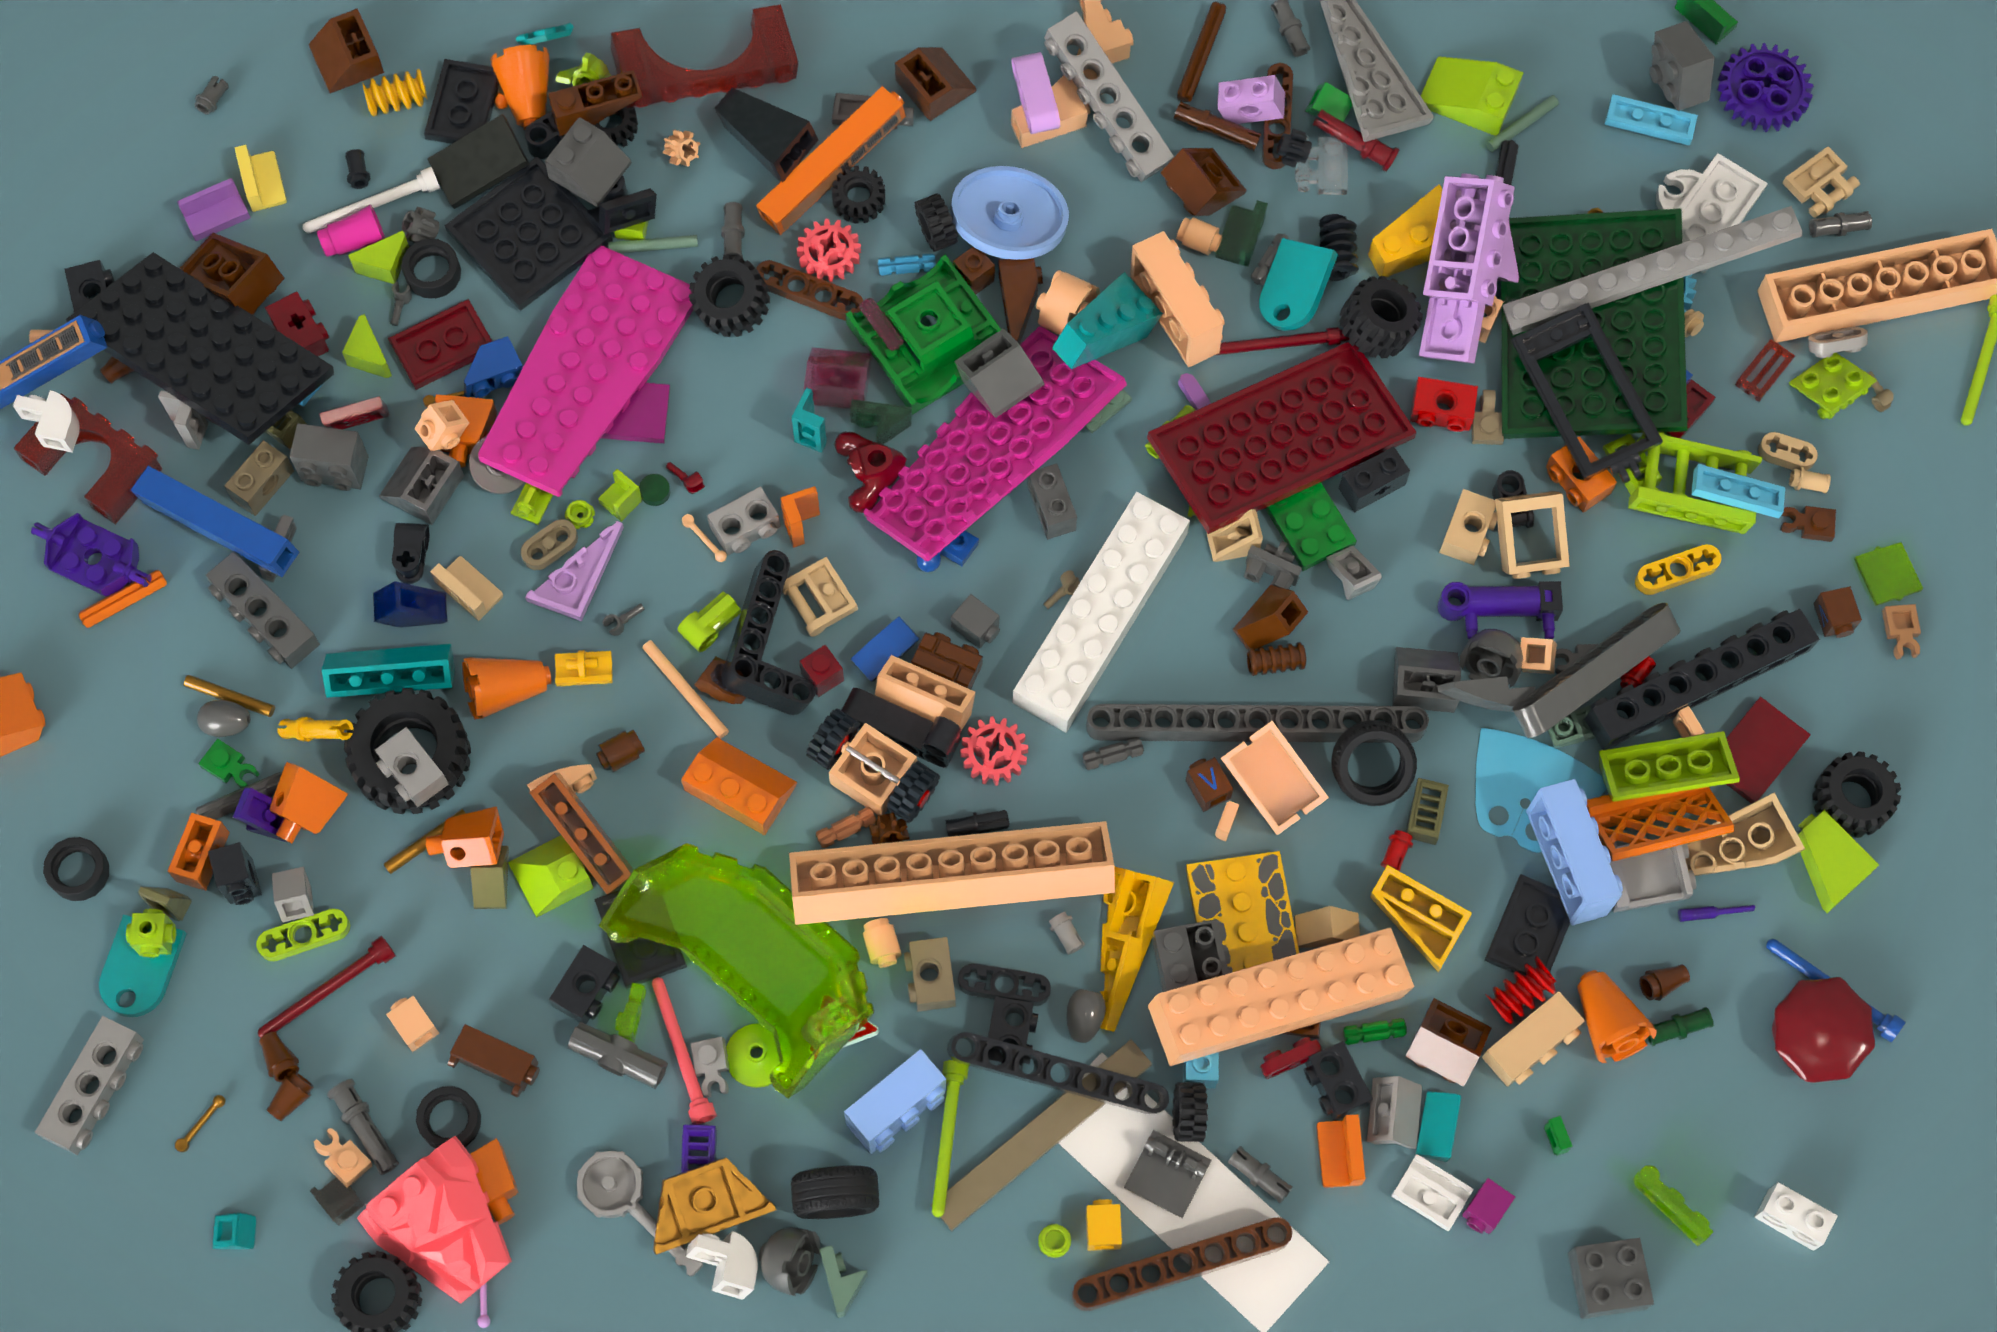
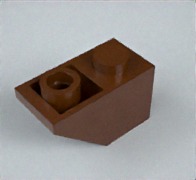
[1233,585,1308,650]

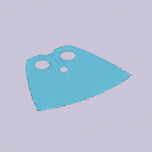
[1475,728,1606,853]

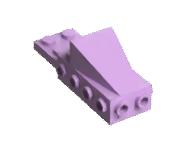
[1419,173,1519,364]

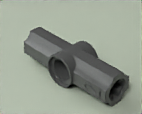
[568,1022,668,1089]

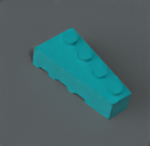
[1052,272,1163,369]

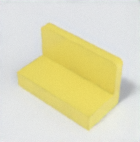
[234,145,287,212]

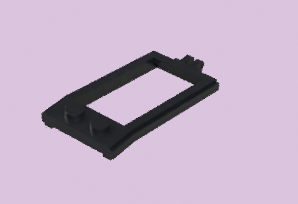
[1511,302,1663,484]

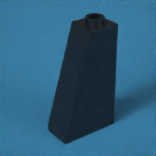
[714,88,818,182]

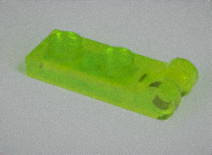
[1633,1165,1714,1246]

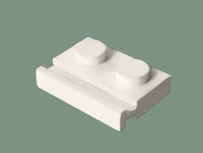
[1392,1154,1474,1231]

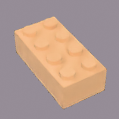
[1130,231,1225,368]

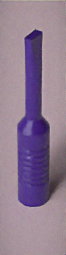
[1678,905,1755,922]

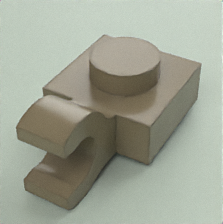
[1472,390,1504,445]

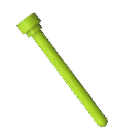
[1961,295,1997,426]
[932,1060,969,1217]

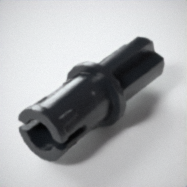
[945,810,1010,837]

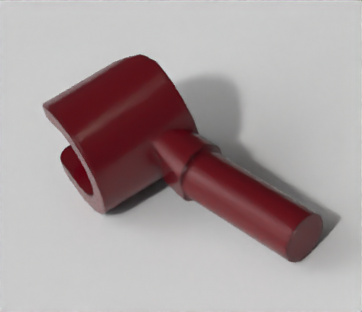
[666,462,705,494]

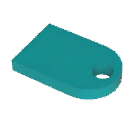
[1259,238,1338,331]
[99,914,187,1017]

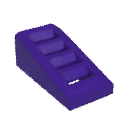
[681,1125,717,1173]

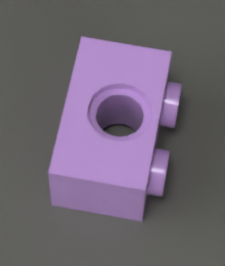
[1217,75,1285,124]

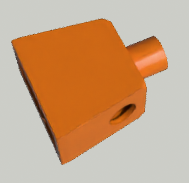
[435,394,497,468]
[270,762,348,844]
[426,807,504,868]
[470,1138,519,1224]

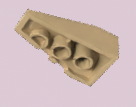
[1686,792,1805,876]

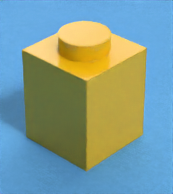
[1086,1199,1122,1251]

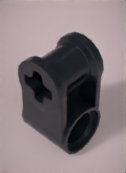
[1492,470,1534,528]
[392,523,430,584]

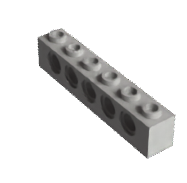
[1044,11,1174,183]

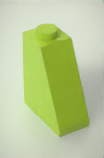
[1798,810,1879,913]

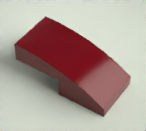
[1666,379,1716,439]

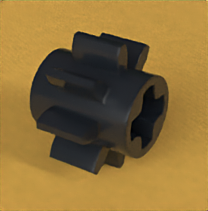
[1276,128,1312,168]

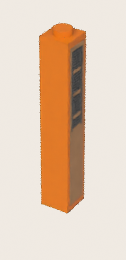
[756,86,906,236]

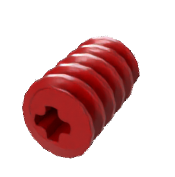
[1485,956,1556,1025]

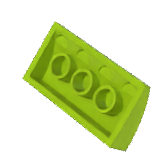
[1599,731,1740,802]

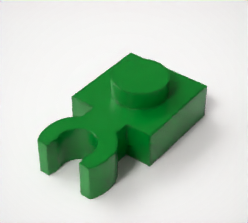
[198,738,259,788]

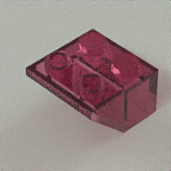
[804,347,872,410]

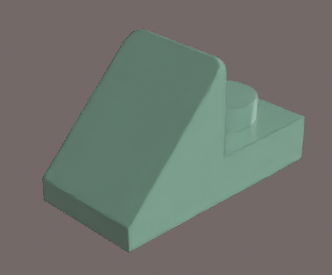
[820,1245,868,1318]

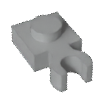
[691,1036,730,1098]

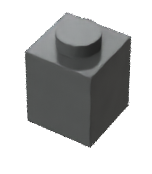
[951,594,1000,649]

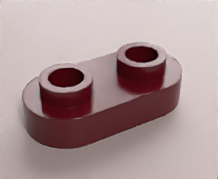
[1260,1037,1323,1079]

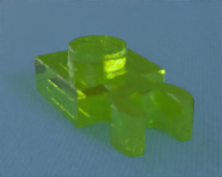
[615,983,647,1043]

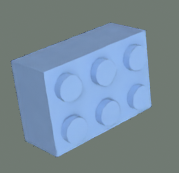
[844,1049,946,1154]

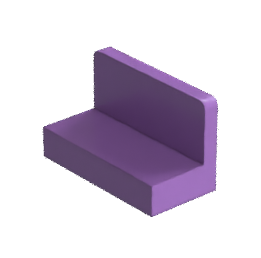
[177,178,251,242]

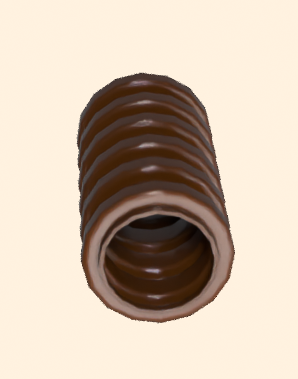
[1247,642,1306,676]

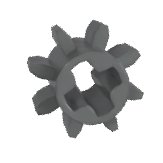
[402,206,439,243]

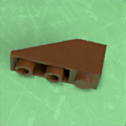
[548,70,642,136]

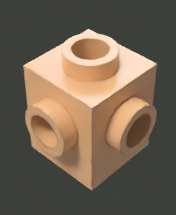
[414,400,470,451]

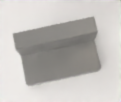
[158,391,208,450]
[1367,1076,1422,1149]

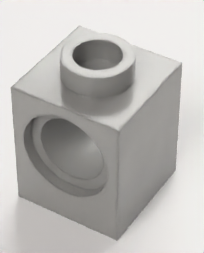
[272,866,314,922]

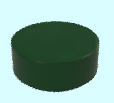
[639,474,670,506]

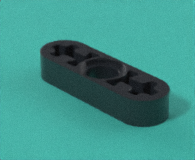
[958,964,1051,1006]

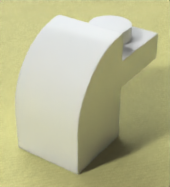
[13,390,80,453]
[686,1231,758,1300]

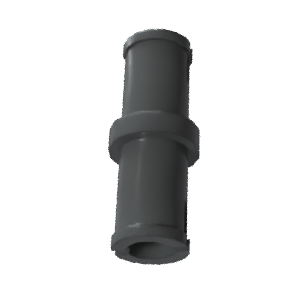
[1271,0,1311,57]
[721,202,745,260]
[1809,211,1872,238]
[1228,1146,1293,1203]

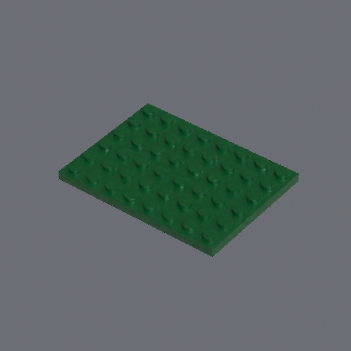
[1501,208,1688,439]

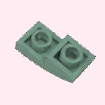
[1547,705,1595,748]

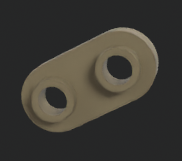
[521,519,578,570]

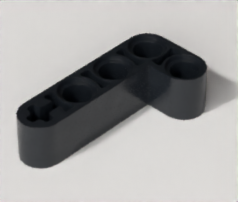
[525,111,627,203]
[841,688,961,768]

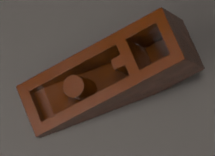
[998,258,1043,344]

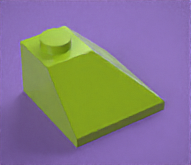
[508,835,593,918]

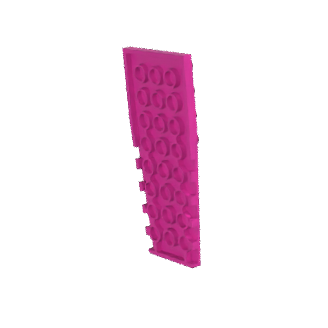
[478,246,694,497]
[864,326,1127,561]

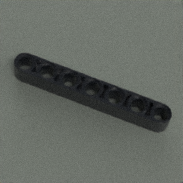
[947,1032,1169,1114]

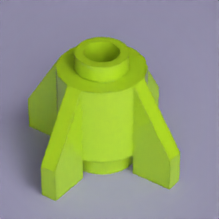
[556,53,611,86]

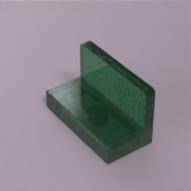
[1216,200,1268,267]

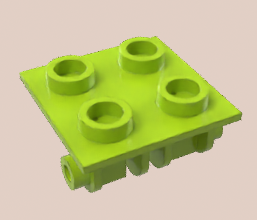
[1789,353,1877,420]

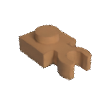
[1882,604,1921,659]

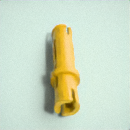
[277,717,353,742]

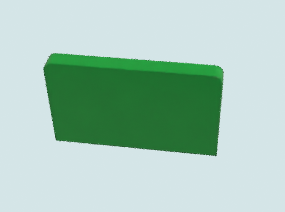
[1674,0,1738,44]

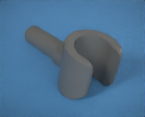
[390,282,412,326]
[603,604,645,636]

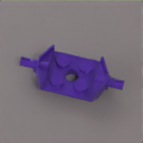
[31,513,152,596]

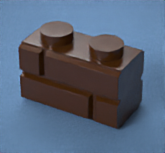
[911,632,983,690]

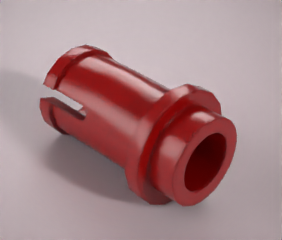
[1620,656,1656,689]
[1380,830,1413,872]

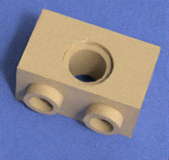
[1439,489,1497,565]

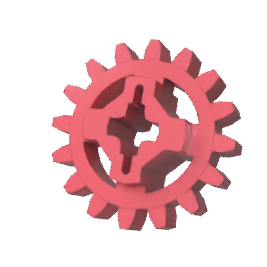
[797,219,861,282]
[960,717,1028,786]

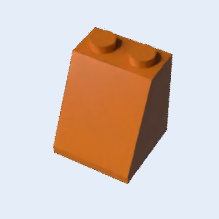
[0,672,45,757]

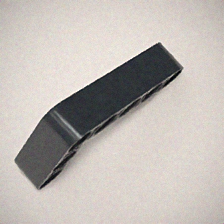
[721,550,815,715]

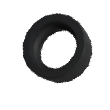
[402,239,461,299]
[43,837,109,901]
[416,1086,481,1148]

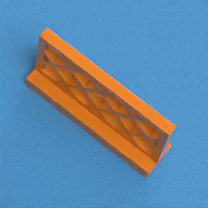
[1586,787,1734,862]

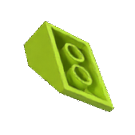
[1420,56,1524,136]

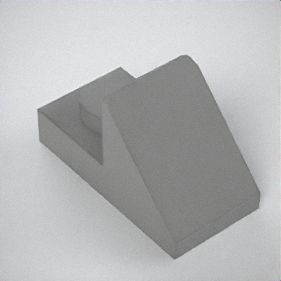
[1326,545,1382,600]

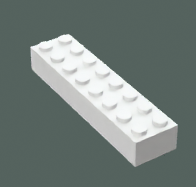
[1013,492,1190,733]

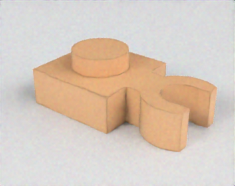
[314,1128,372,1188]

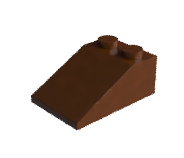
[179,233,285,315]

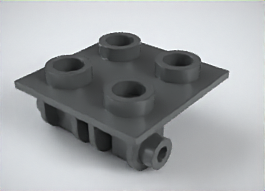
[1124,1130,1212,1219]

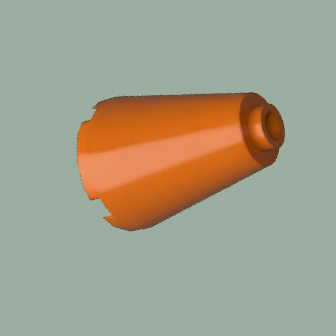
[491,45,550,130]
[462,657,552,720]
[1577,970,1657,1063]

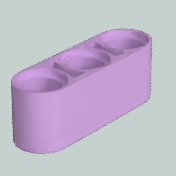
[1011,52,1060,134]

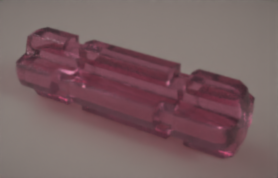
[859,298,903,351]

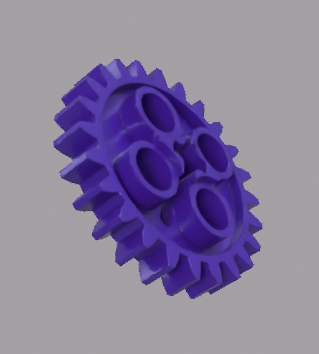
[1717,43,1814,132]

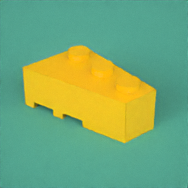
[1368,184,1443,277]
[1370,865,1472,972]

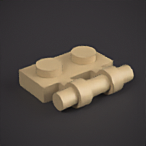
[1783,146,1860,218]

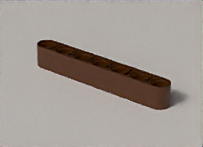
[1072,1217,1293,1311]

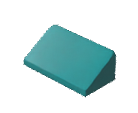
[1415,1091,1462,1162]

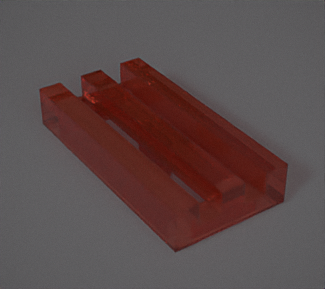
[1735,339,1795,402]

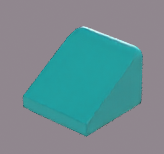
[212,1213,256,1249]

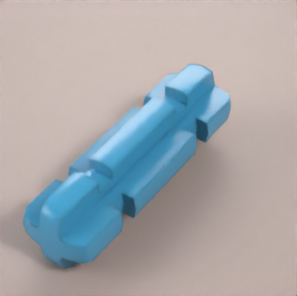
[878,253,936,276]

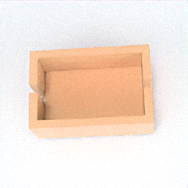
[1220,721,1329,835]

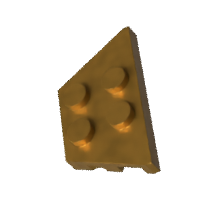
[653,1157,776,1255]

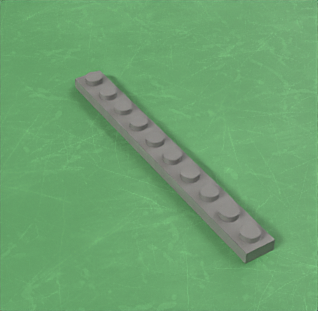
[1502,206,1802,335]

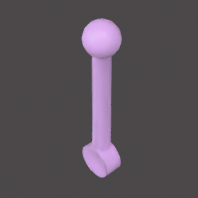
[477,1283,490,1328]

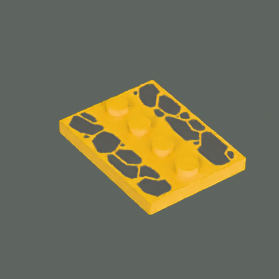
[1186,851,1299,973]

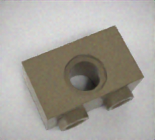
[224,440,294,516]
[904,937,956,1012]

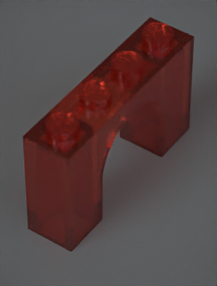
[14,393,162,524]

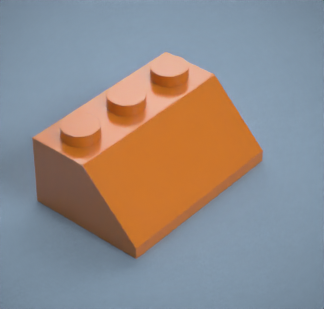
[681,737,797,836]

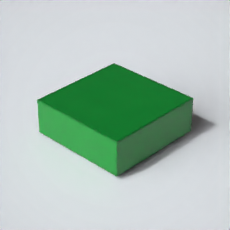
[1544,1115,1573,1156]

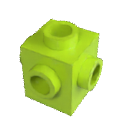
[126,909,176,958]

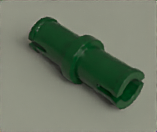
[1647,1007,1714,1047]

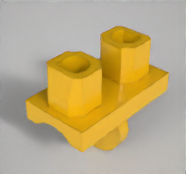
[555,650,613,686]

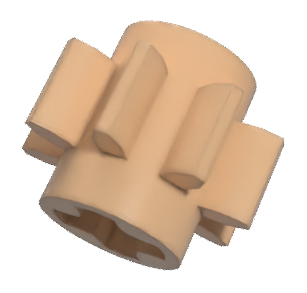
[662,129,700,167]

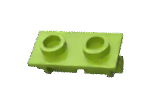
[511,483,553,525]

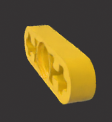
[1635,544,1721,595]

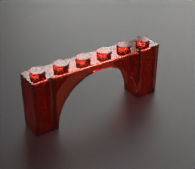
[610,4,799,108]

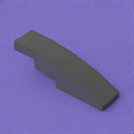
[1437,676,1535,712]

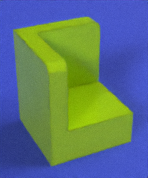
[598,469,642,522]

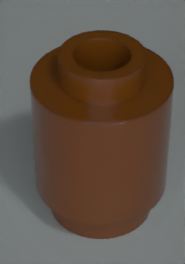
[596,730,645,772]

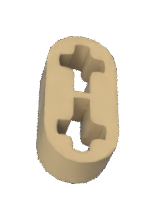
[1758,432,1818,471]

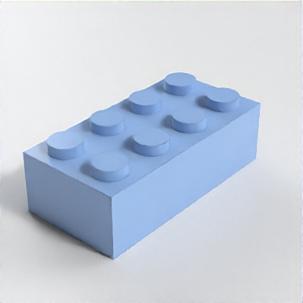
[1526,779,1623,926]

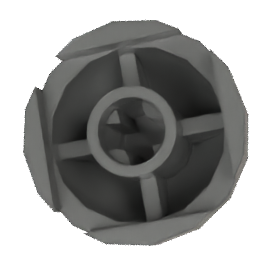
[1460,629,1523,688]
[759,1227,821,1296]

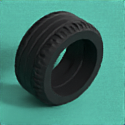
[1331,720,1417,806]
[791,1166,880,1219]

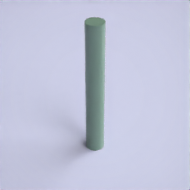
[1486,95,1559,152]
[608,235,698,253]

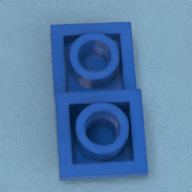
[851,616,920,682]

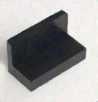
[587,188,657,234]

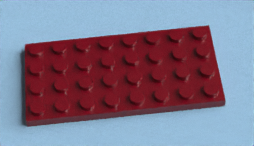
[1147,342,1417,534]

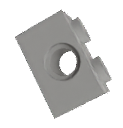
[375,727,449,807]

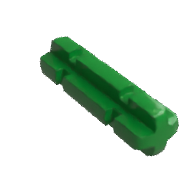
[1343,1018,1407,1045]

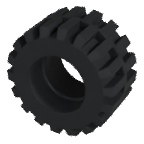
[689,254,770,337]
[1339,276,1423,358]
[1812,751,1901,838]
[331,1251,422,1332]

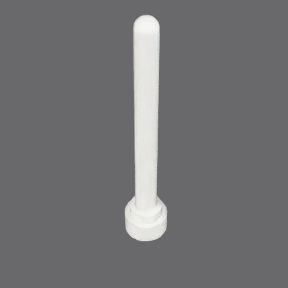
[303,167,440,233]

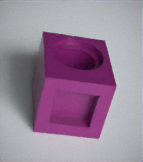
[1462,1178,1515,1234]

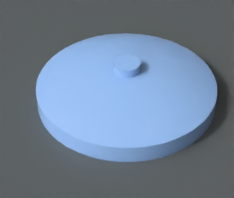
[950,166,1069,260]

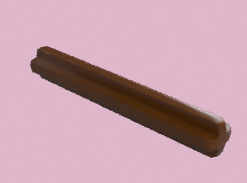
[1177,1,1226,103]

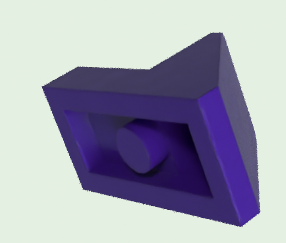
[233,788,286,842]

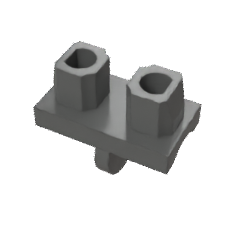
[1244,541,1302,590]

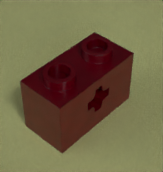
[265,291,330,357]

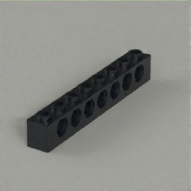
[1584,609,1820,750]

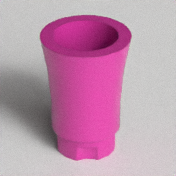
[317,204,385,257]

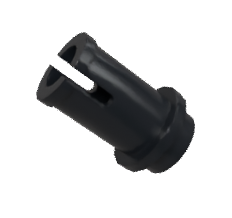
[345,149,371,189]

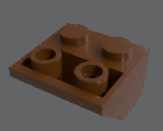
[308,8,384,94]
[895,47,977,121]

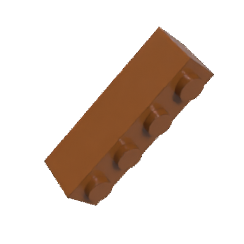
[529,773,637,895]

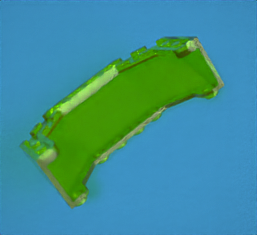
[599,843,874,1099]

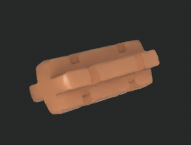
[816,807,876,848]

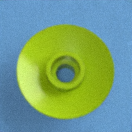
[726,1023,790,1088]

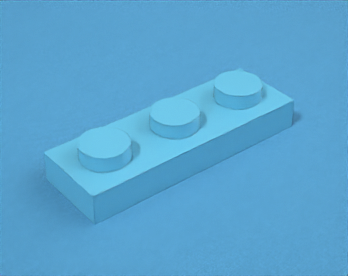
[1604,94,1698,146]
[1691,464,1785,519]

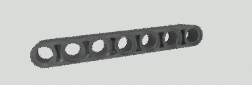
[1512,603,1681,738]

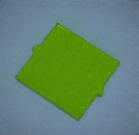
[1854,542,1923,606]

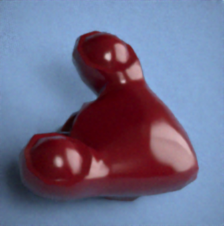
[834,431,907,513]

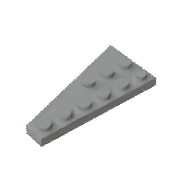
[1320,0,1434,142]

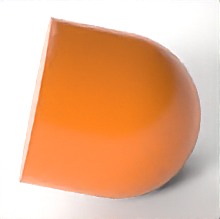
[495,92,508,109]

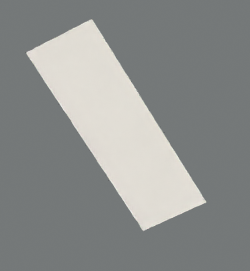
[1056,1052,1329,1332]

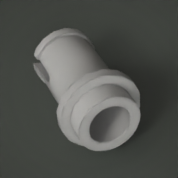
[1049,912,1085,955]

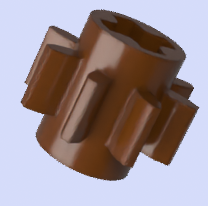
[869,812,910,844]

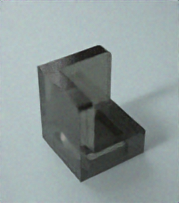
[310,1177,365,1226]

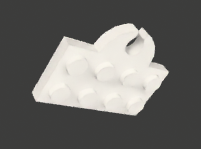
[1656,153,1768,274]

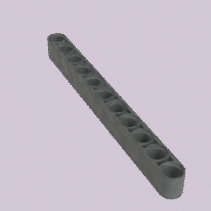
[1086,704,1429,743]

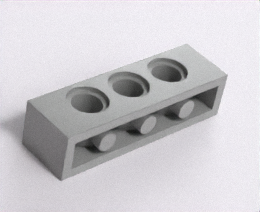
[34,1016,144,1155]

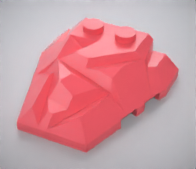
[357,1136,512,1303]

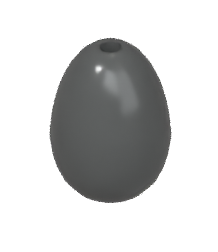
[197,700,251,737]
[1067,989,1106,1043]

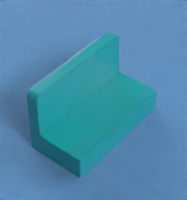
[791,387,827,453]

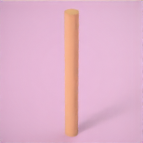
[642,640,729,739]

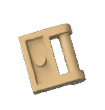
[782,557,858,637]

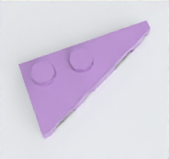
[525,521,624,621]

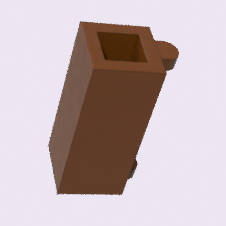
[447,1024,540,1098]

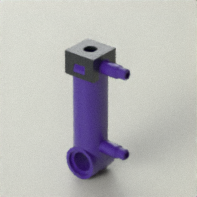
[1437,581,1563,639]

